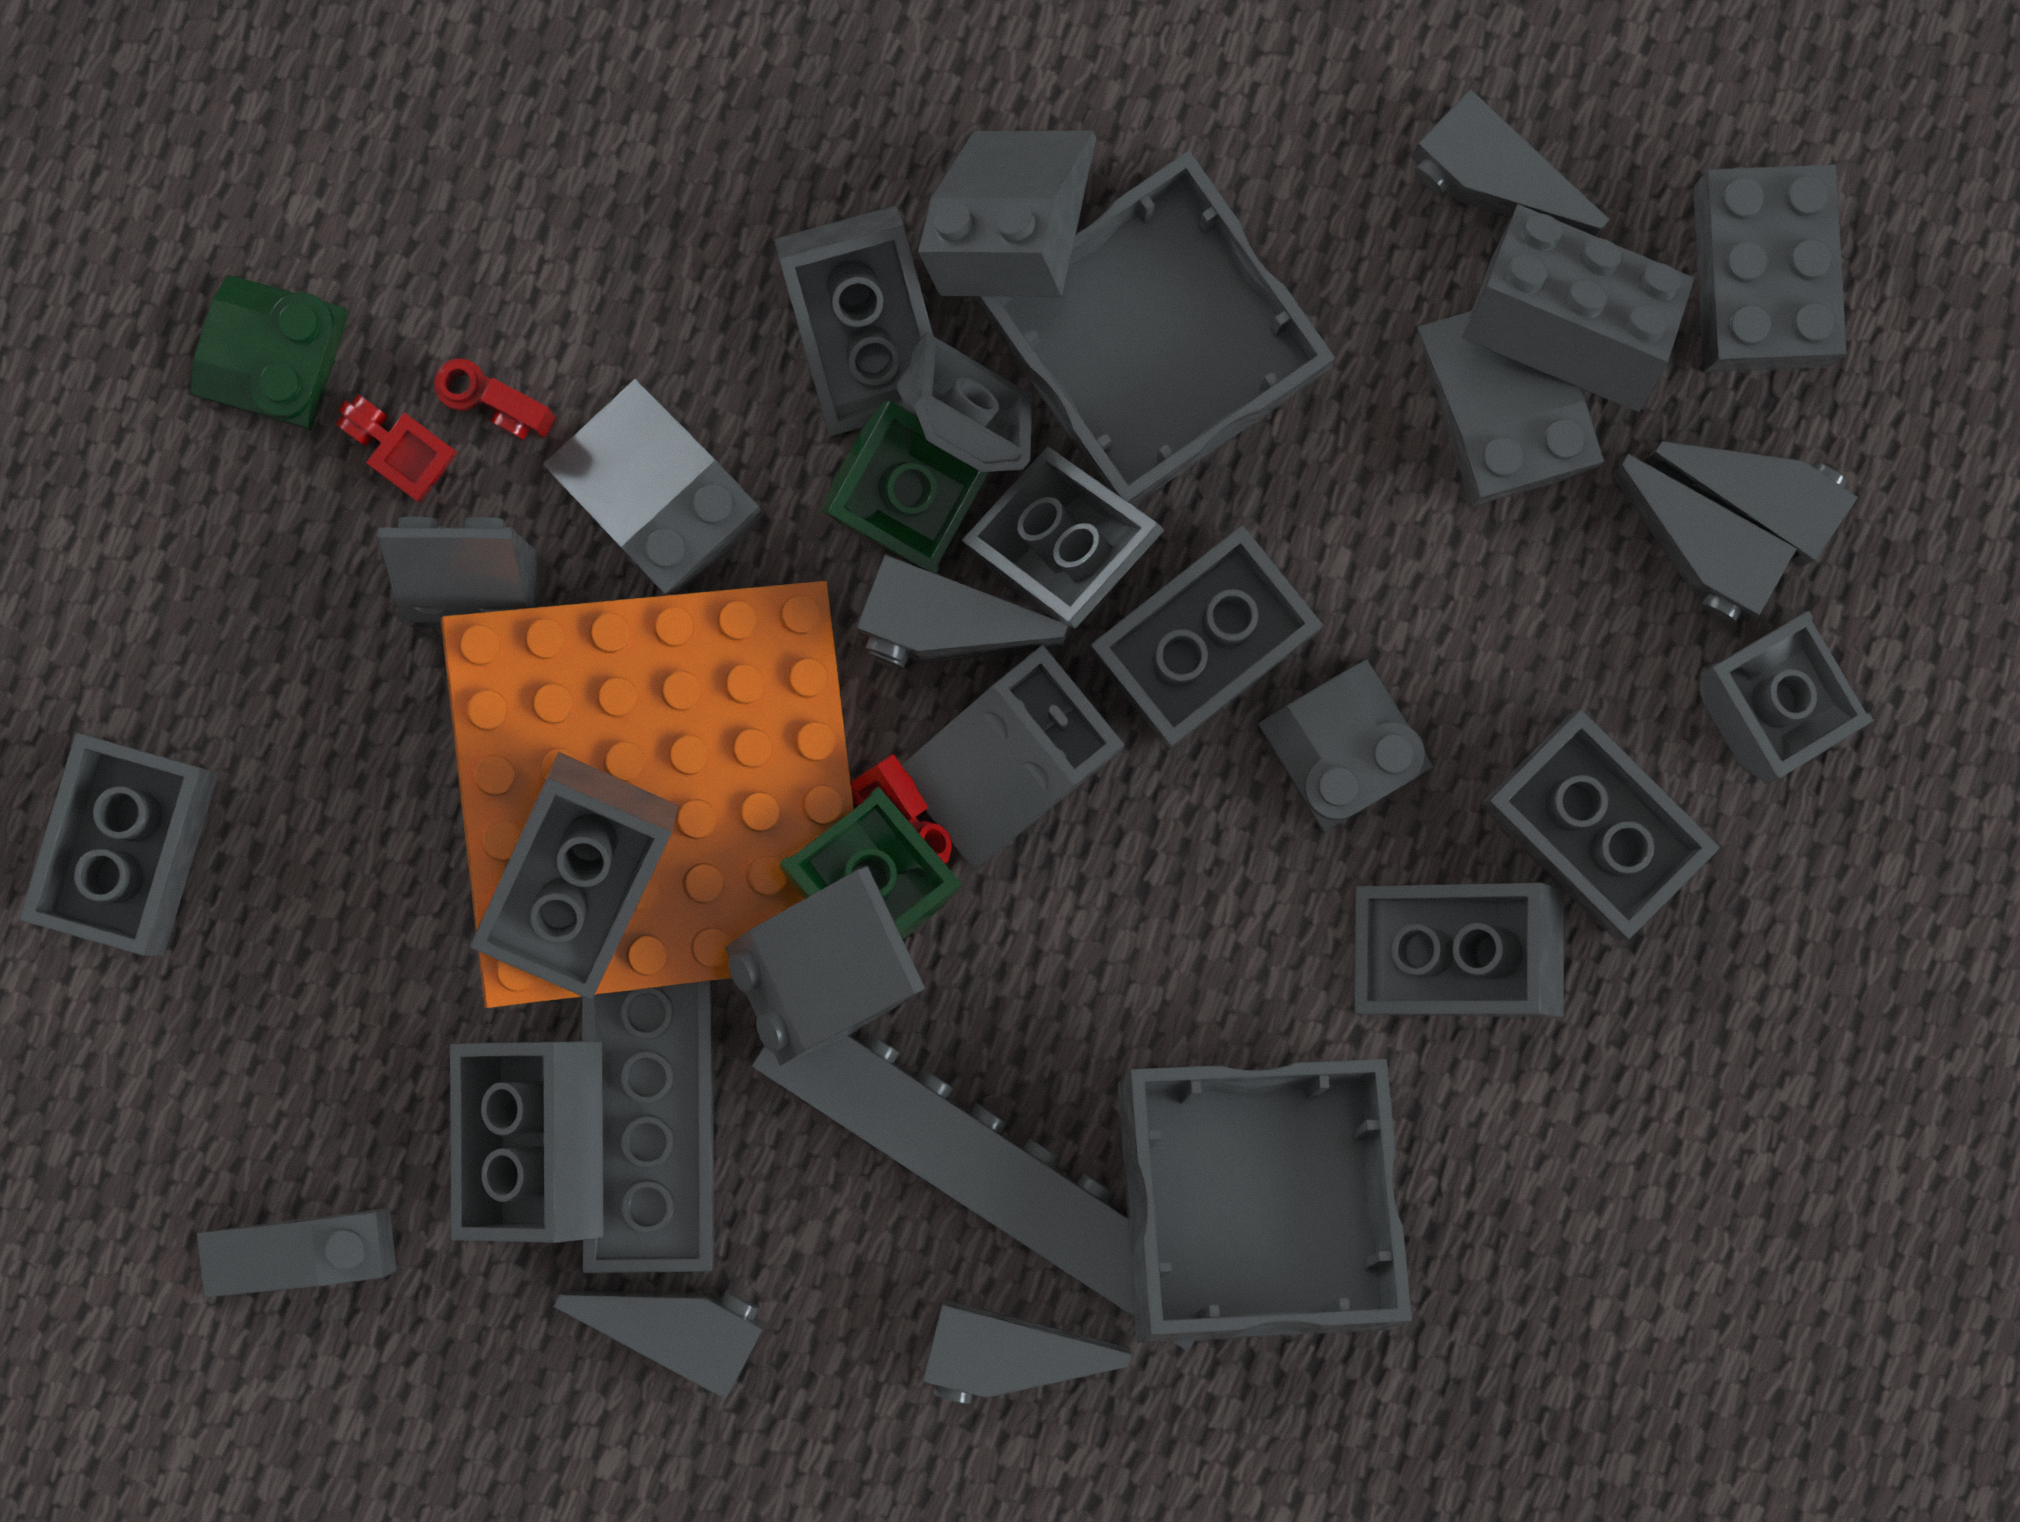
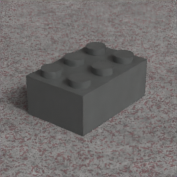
[1693,165,1847,373]
[1462,204,1694,412]
[1089,525,1324,751]
[1479,709,1720,940]
[19,733,219,956]
[450,1041,604,1243]

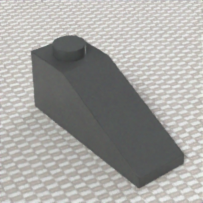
[1411,89,1610,236]
[1644,441,1858,567]
[1612,454,1797,623]
[197,1207,397,1297]
[553,1289,767,1399]
[923,1299,1132,1404]

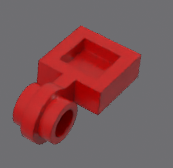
[434,359,557,441]
[335,394,458,503]
[849,754,952,864]

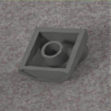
[897,332,1032,472]
[1700,610,1874,784]
[1258,659,1433,833]

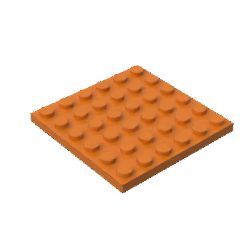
[441,581,854,1008]

